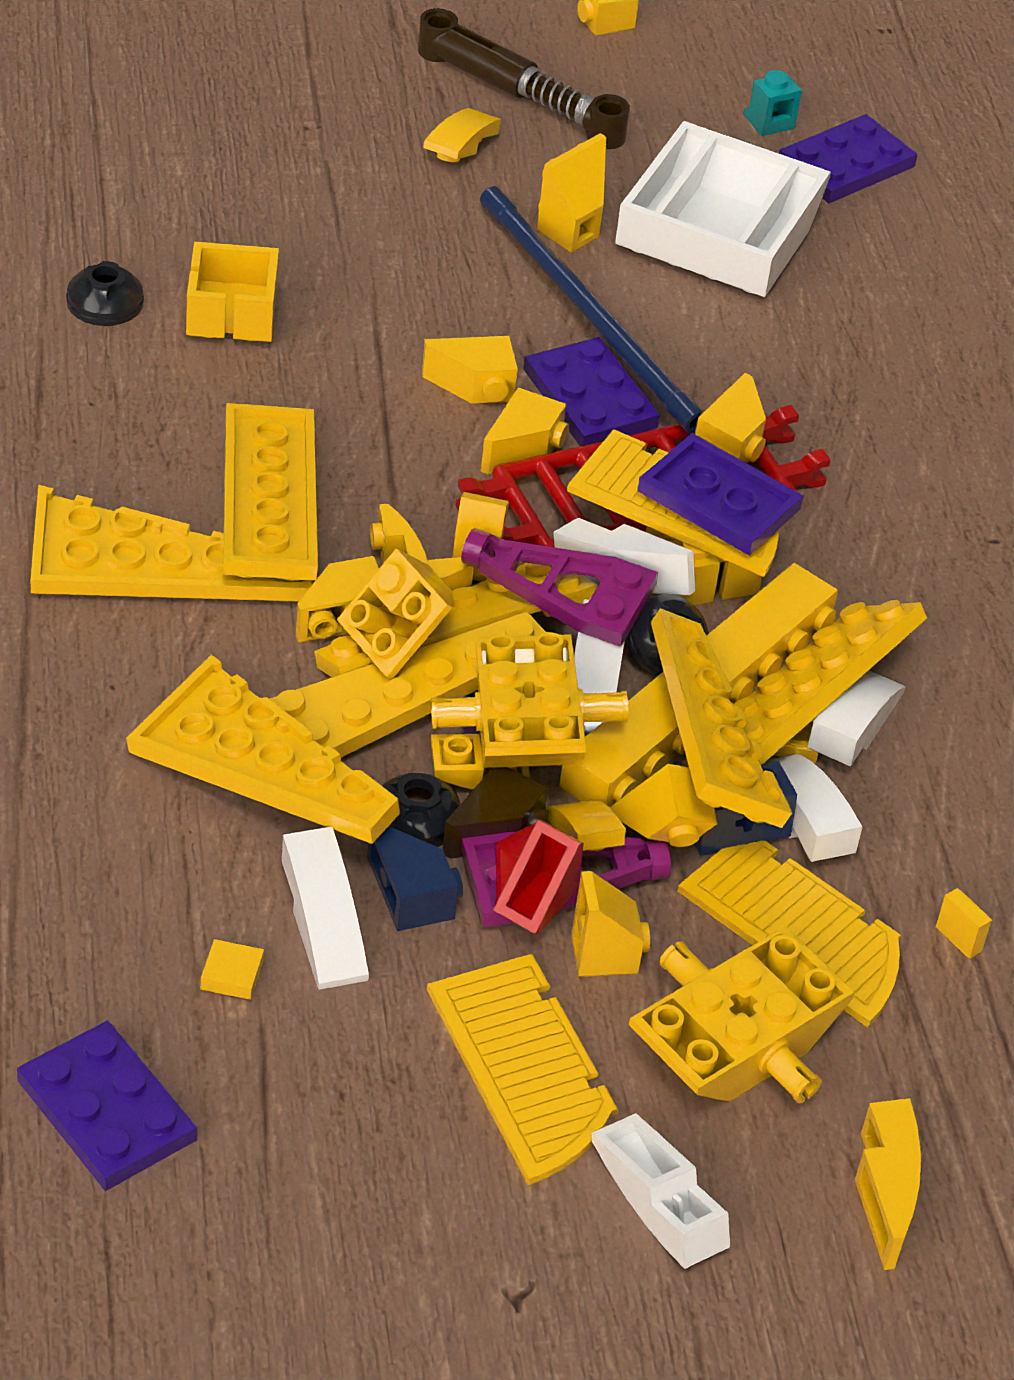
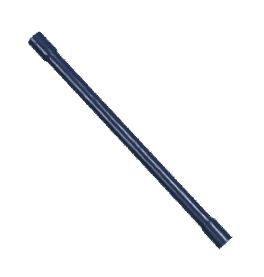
[480,186,703,434]

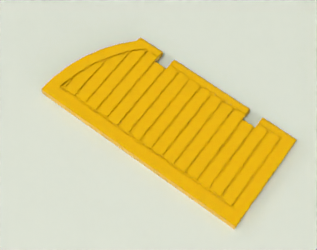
[567,430,779,577]
[677,841,902,1028]
[427,954,619,1185]

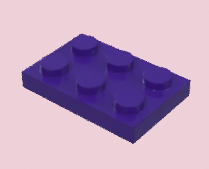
[779,114,918,204]
[523,337,660,446]
[637,433,804,556]
[17,1020,197,1191]

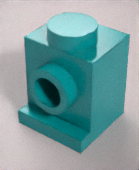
[743,70,802,136]

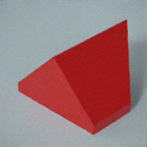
[493,819,584,934]

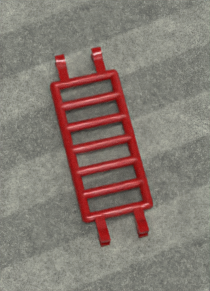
[455,404,831,547]

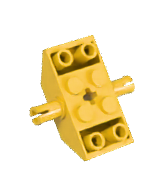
[431,632,628,768]
[629,925,855,1104]

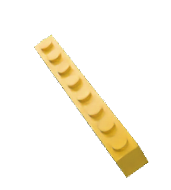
[559,563,838,807]

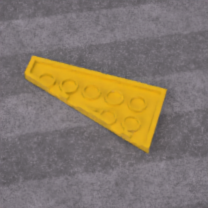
[30,485,312,601]
[126,654,400,844]

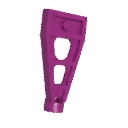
[461,528,658,647]
[461,832,671,928]

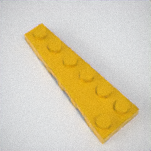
[314,563,598,677]
[651,608,792,828]
[270,612,546,758]

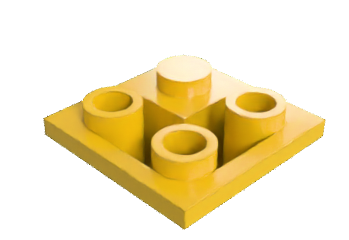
[537,133,606,253]
[337,548,453,679]

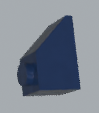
[367,826,463,931]

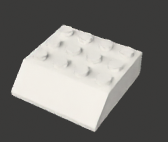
[615,121,831,297]

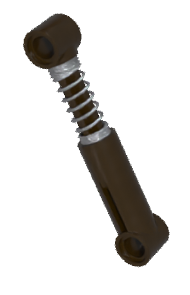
[418,8,630,150]

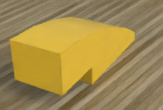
[855,1098,921,1270]

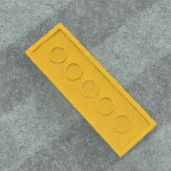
[223,403,318,581]
[733,600,927,765]

